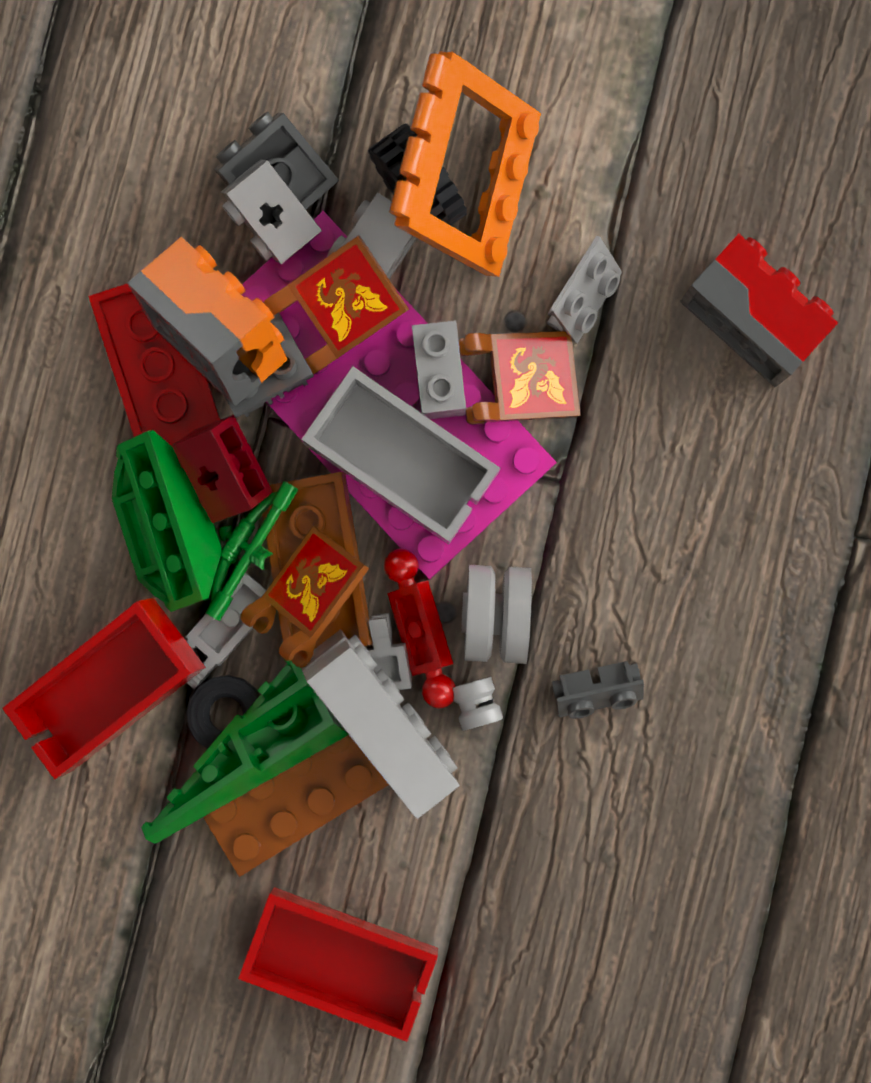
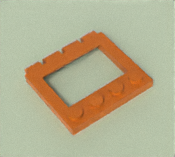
[389,52,541,277]

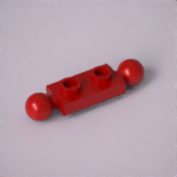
[384,548,456,709]

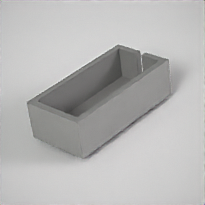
[301,366,500,545]
[301,629,460,819]

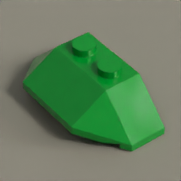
[111,430,222,612]

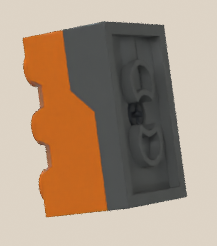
[127,237,288,406]

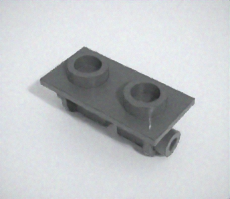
[552,661,644,719]

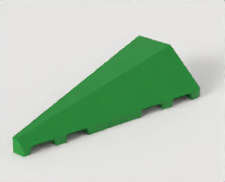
[141,659,349,844]

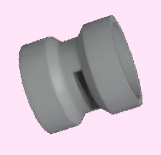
[453,677,503,731]

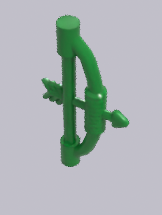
[205,481,299,621]

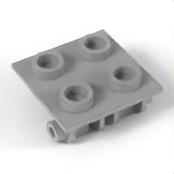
[547,236,622,343]

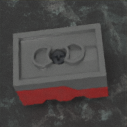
[680,233,839,387]

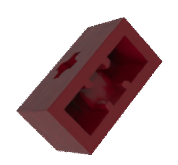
[172,414,273,523]

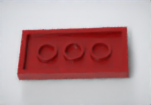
[88,283,221,446]

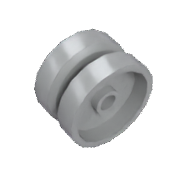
[461,565,532,664]

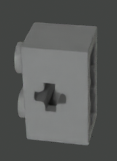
[221,159,322,264]
[412,321,466,419]

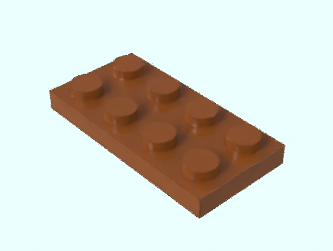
[262,472,373,649]
[203,735,389,877]

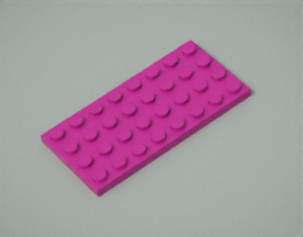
[242,211,557,580]

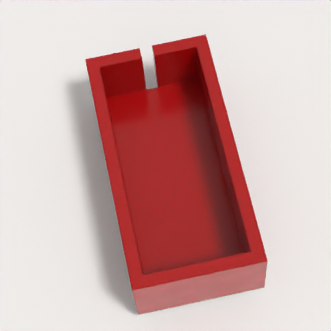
[2,597,206,780]
[238,887,438,1042]

